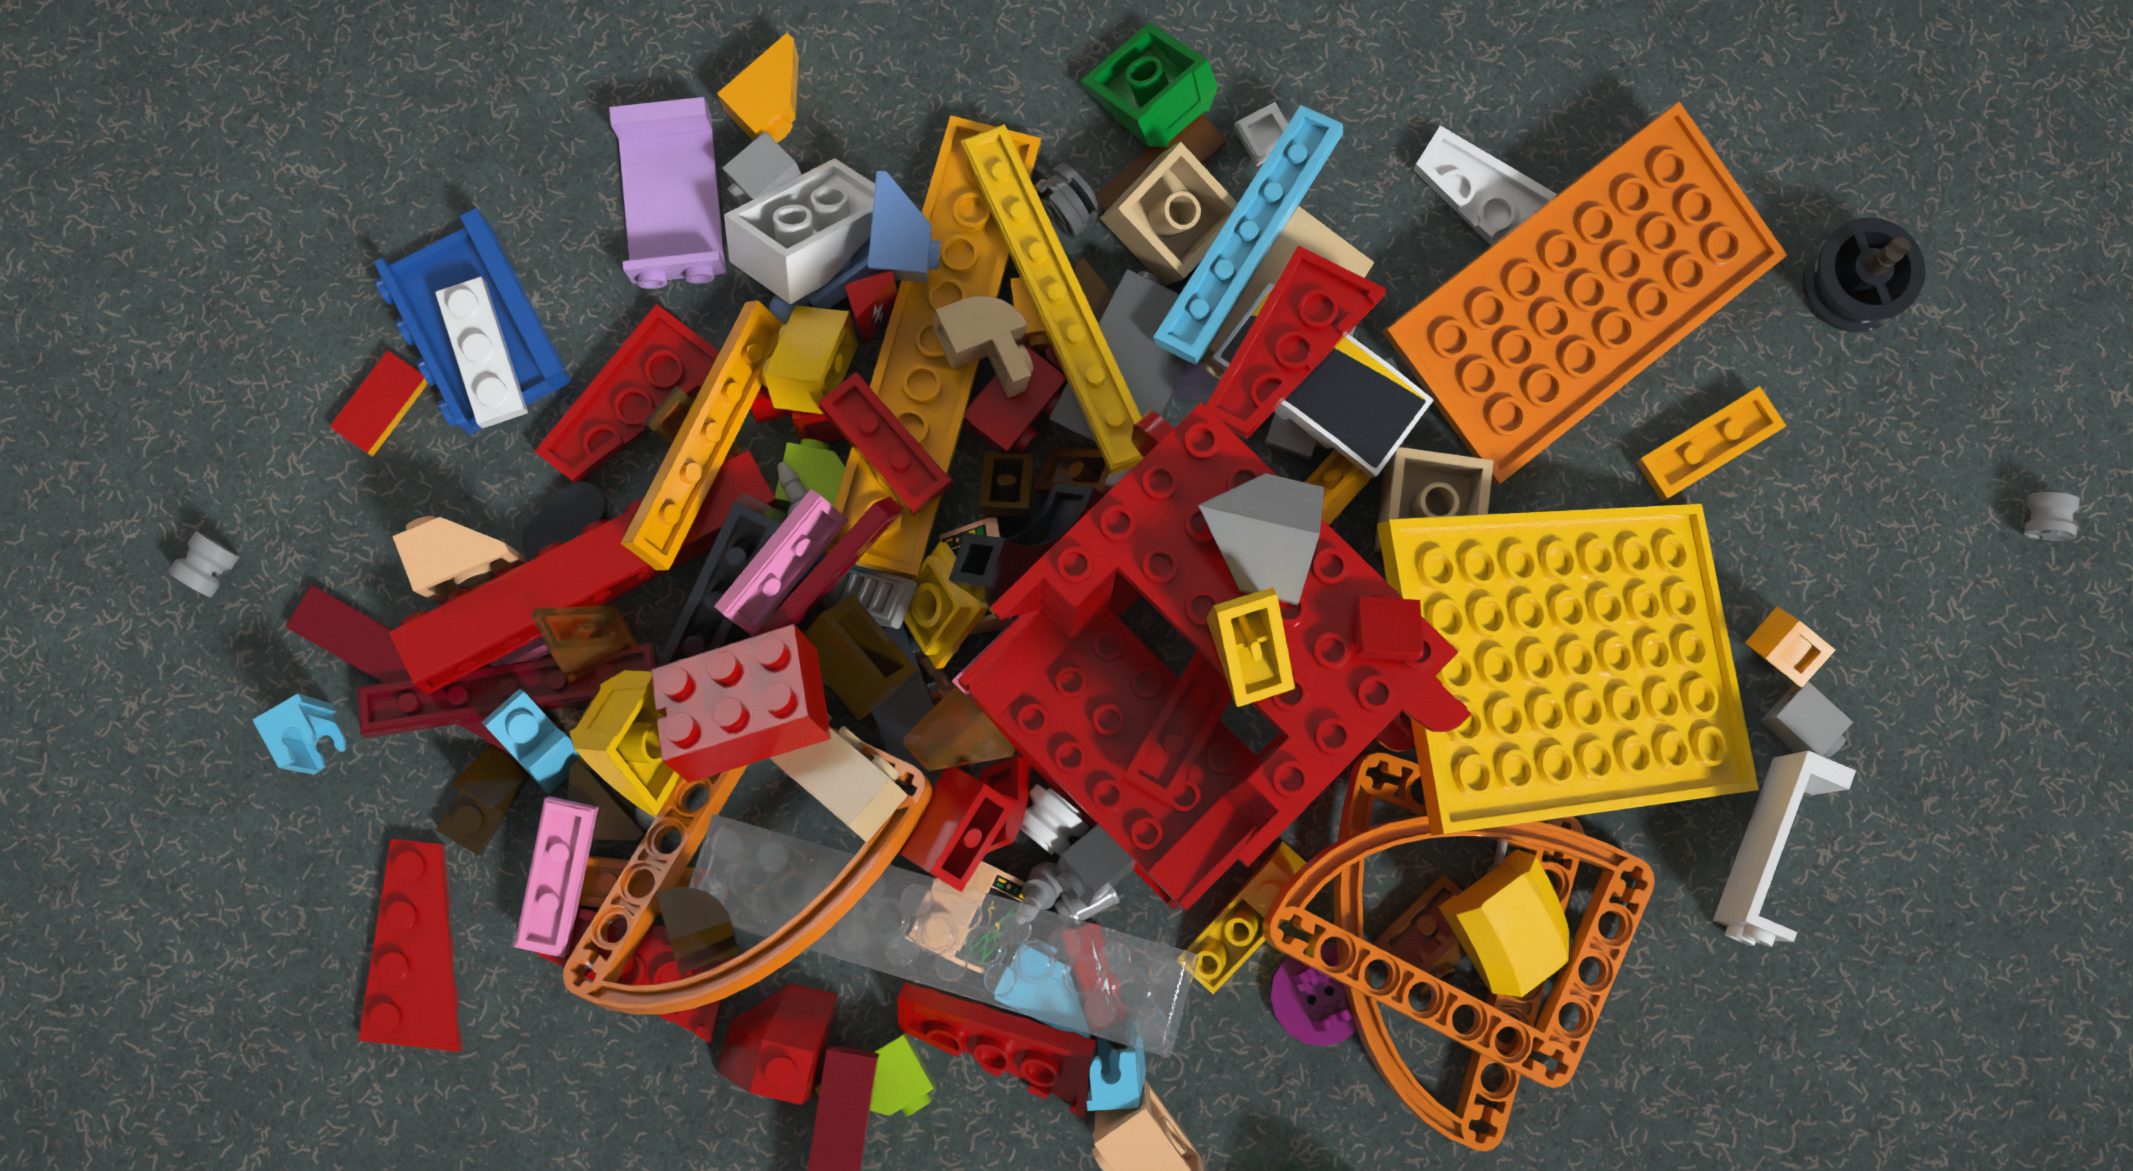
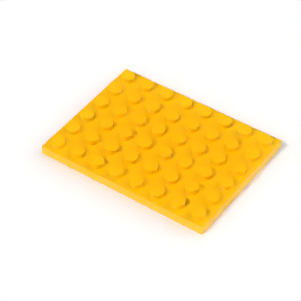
[1377,504,1759,836]

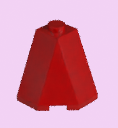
[717,983,839,1105]

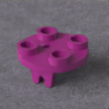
[1270,945,1357,1046]

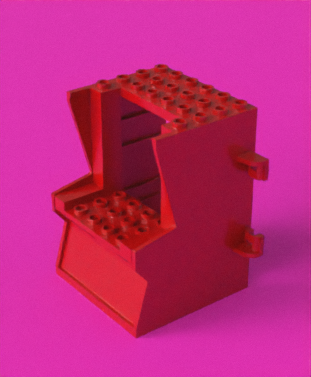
[958,402,1471,911]

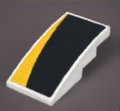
[1210,283,1433,478]

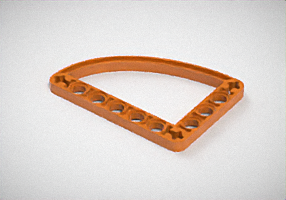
[563,726,933,1014]
[1333,753,1585,1151]
[1262,815,1655,1088]

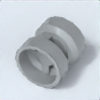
[167,531,240,598]

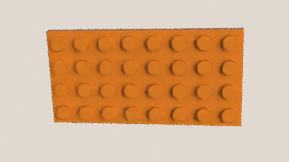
[1382,101,1787,485]

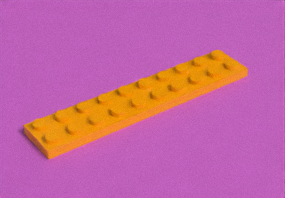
[822,115,1041,579]

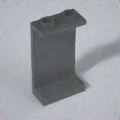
[1048,269,1188,449]

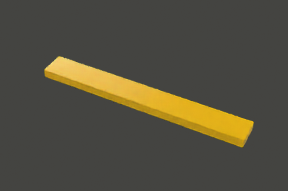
[961,124,1144,476]

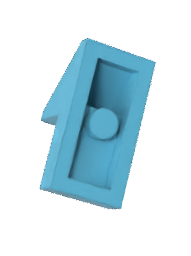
[481,689,585,794]

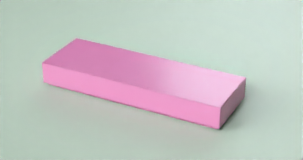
[714,489,849,636]
[514,796,599,958]

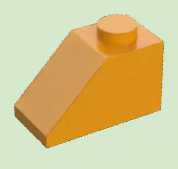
[717,33,799,143]

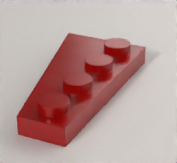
[1206,245,1386,439]
[534,304,720,483]
[358,839,463,1052]
[532,907,737,1042]
[897,982,1097,1119]

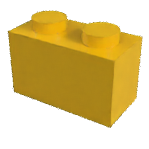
[762,305,858,414]

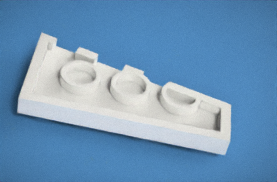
[1413,126,1557,246]

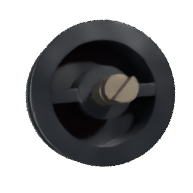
[1803,218,1926,333]

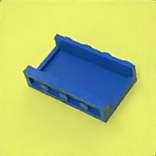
[374,208,572,435]

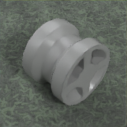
[2024,492,2080,541]

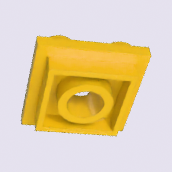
[903,542,988,669]

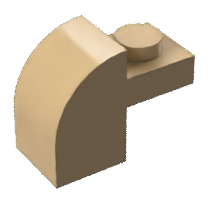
[932,296,1033,398]

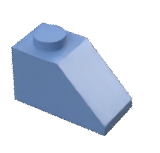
[868,171,940,283]

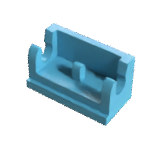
[253,694,346,775]
[1087,1019,1146,1111]

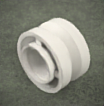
[1020,784,1090,856]

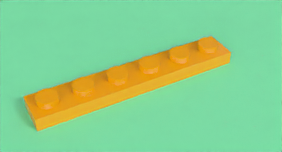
[621,300,783,571]

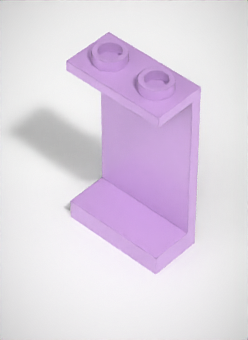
[609,97,726,289]

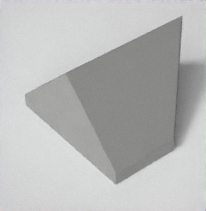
[1198,473,1324,605]

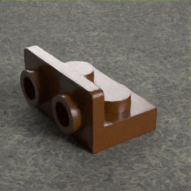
[1374,874,1467,997]

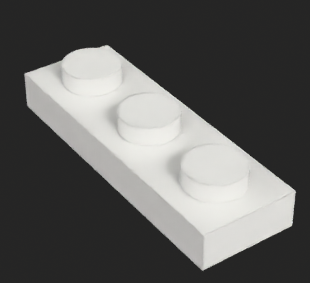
[435,277,528,429]

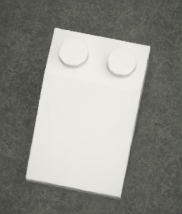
[724,158,875,304]

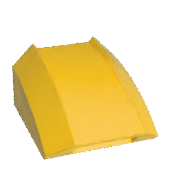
[569,670,681,818]
[1439,849,1570,997]

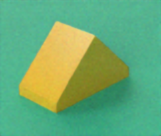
[1206,587,1295,707]

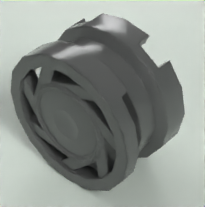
[1033,162,1103,238]

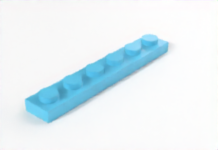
[1153,105,1343,366]

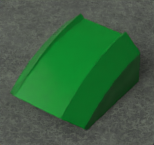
[1080,22,1218,147]

